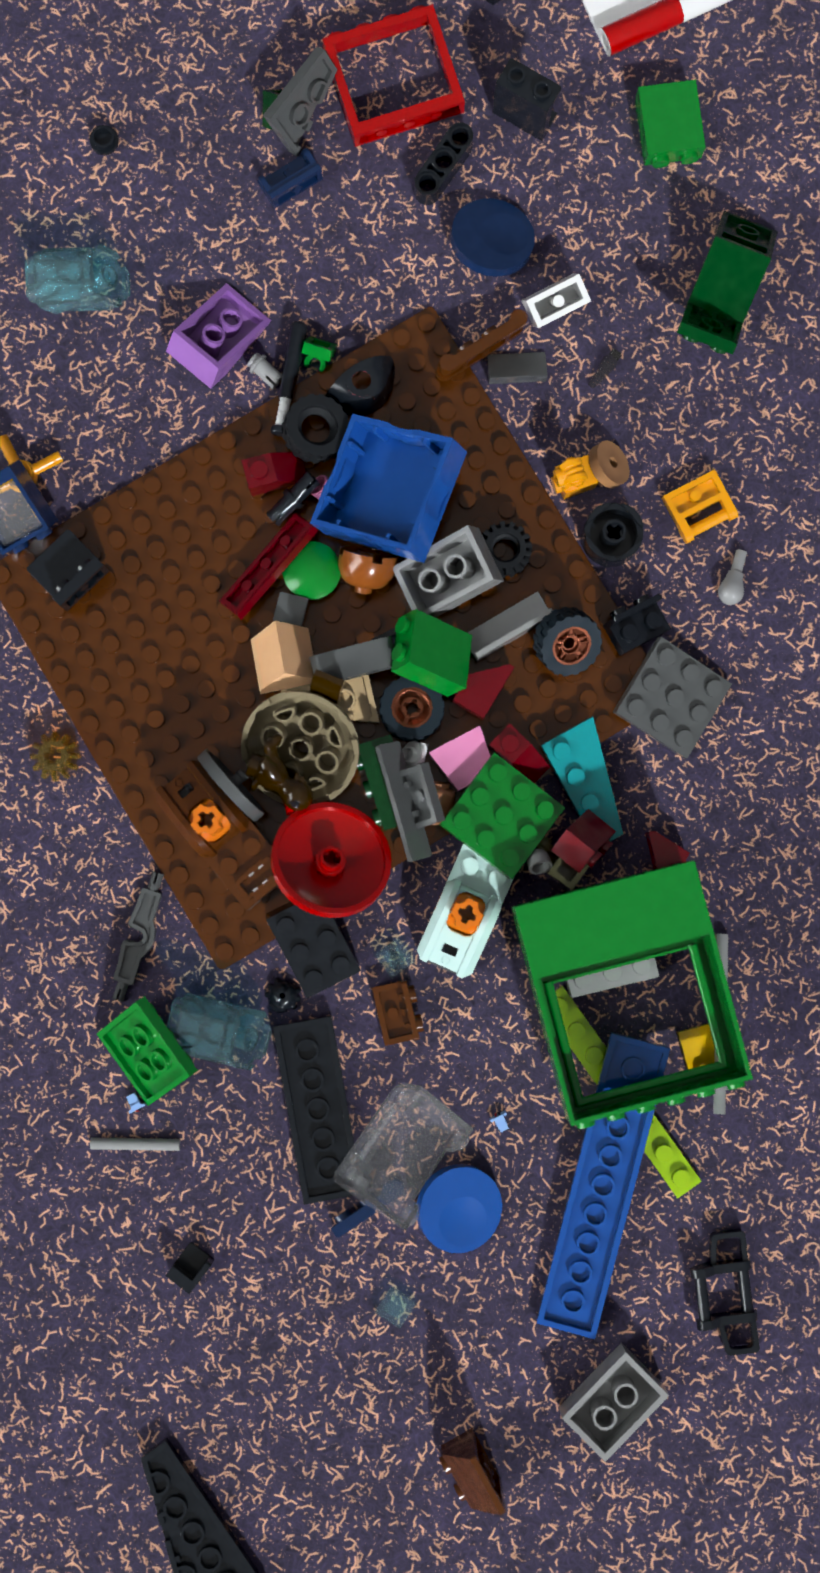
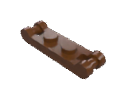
[435,309,528,381]

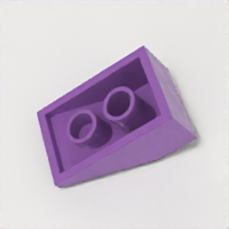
[166,283,271,389]

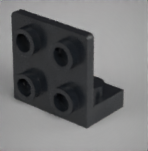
[27,529,109,611]

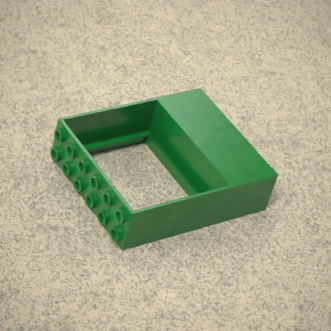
[511,860,753,1129]

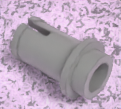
[247,353,282,390]

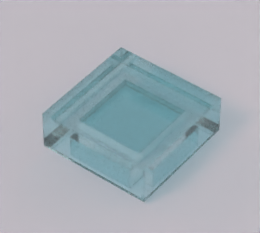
[374,937,415,978]
[375,1285,416,1329]

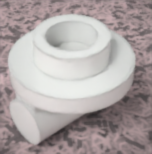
[402,741,429,768]

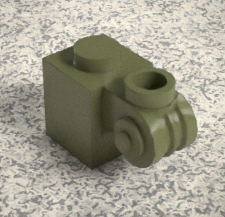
[537,837,589,890]

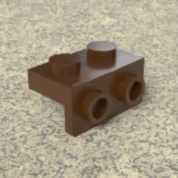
[372,979,424,1046]

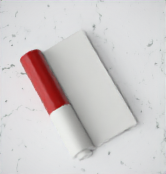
[582,0,732,57]

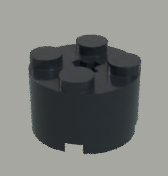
[581,502,643,568]

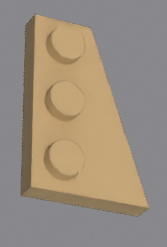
[281,675,380,723]

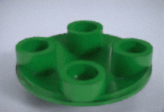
[282,541,341,600]

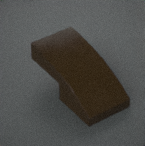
[310,669,345,706]

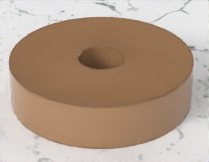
[589,440,630,489]

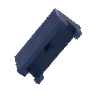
[257,148,323,209]

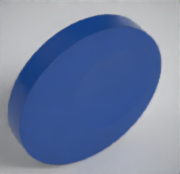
[416,1164,502,1253]

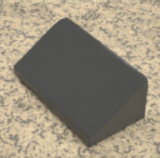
[487,352,548,384]

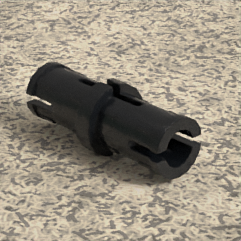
[266,471,320,526]

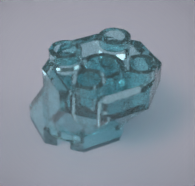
[25,244,131,315]
[167,993,272,1070]

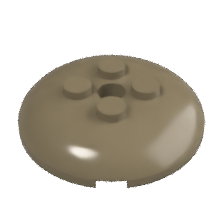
[241,690,360,804]

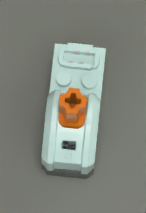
[417,844,514,978]

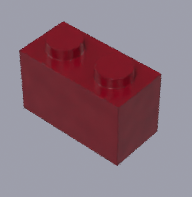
[551,809,616,873]

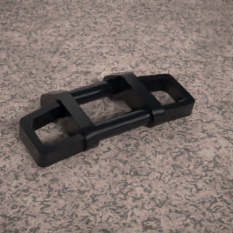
[690,1229,760,1356]

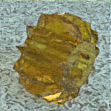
[30,731,81,782]

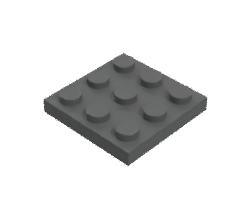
[613,637,732,759]

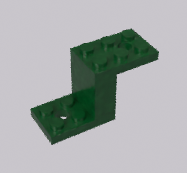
[677,211,778,355]

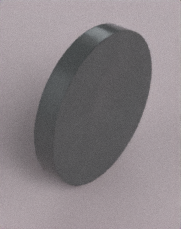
[197,748,265,822]

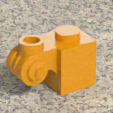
[551,455,599,500]

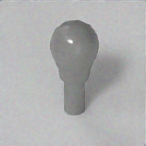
[718,549,747,606]

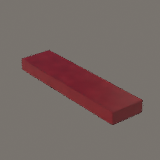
[219,512,318,620]

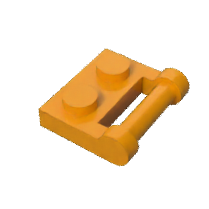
[662,469,738,544]

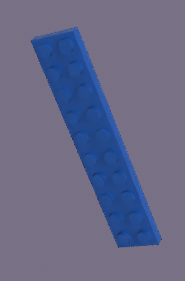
[536,1032,670,1339]

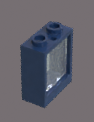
[0,459,59,555]

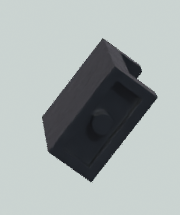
[493,58,561,141]

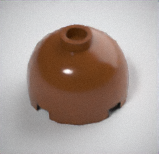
[338,545,399,594]

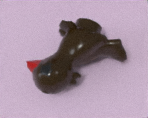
[246,733,313,816]

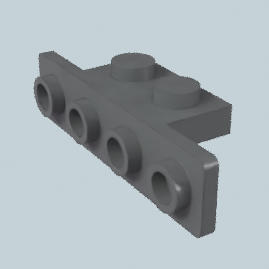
[375,741,445,862]

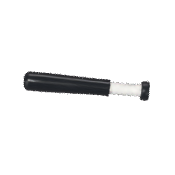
[271,321,308,437]

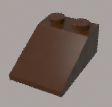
[439,1428,506,1516]

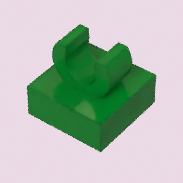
[301,336,338,372]

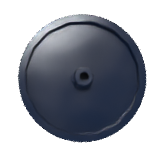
[450,198,535,277]

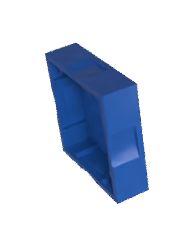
[310,414,467,563]

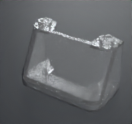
[333,1083,473,1231]

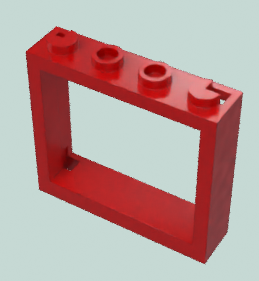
[322,4,465,147]

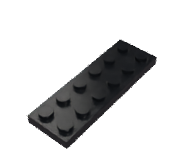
[273,1015,363,1205]

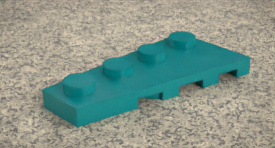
[540,716,623,841]

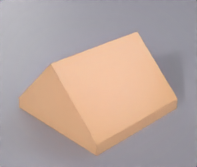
[251,620,314,694]

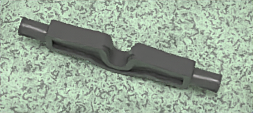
[112,871,164,1002]

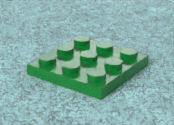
[439,752,565,880]
[97,996,198,1106]

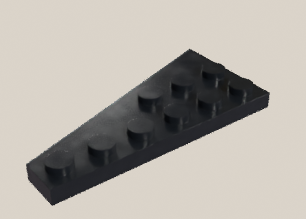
[141,1438,260,1573]

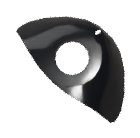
[325,355,395,416]

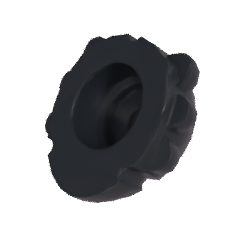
[265,977,301,1013]

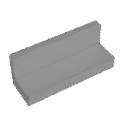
[468,591,553,663]

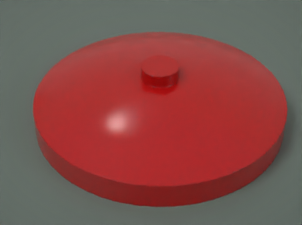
[270,802,392,918]

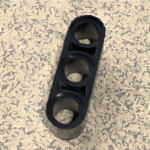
[415,122,473,205]

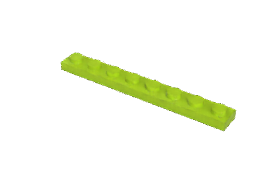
[555,986,702,1199]

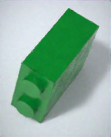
[635,79,706,168]
[391,609,472,697]

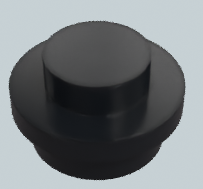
[89,125,119,155]

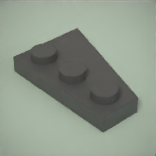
[263,47,337,157]

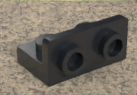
[603,593,671,656]

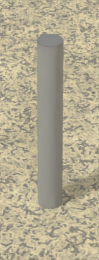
[90,1137,181,1151]

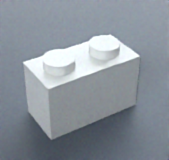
[521,273,591,328]

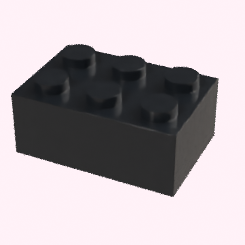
[266,901,361,999]

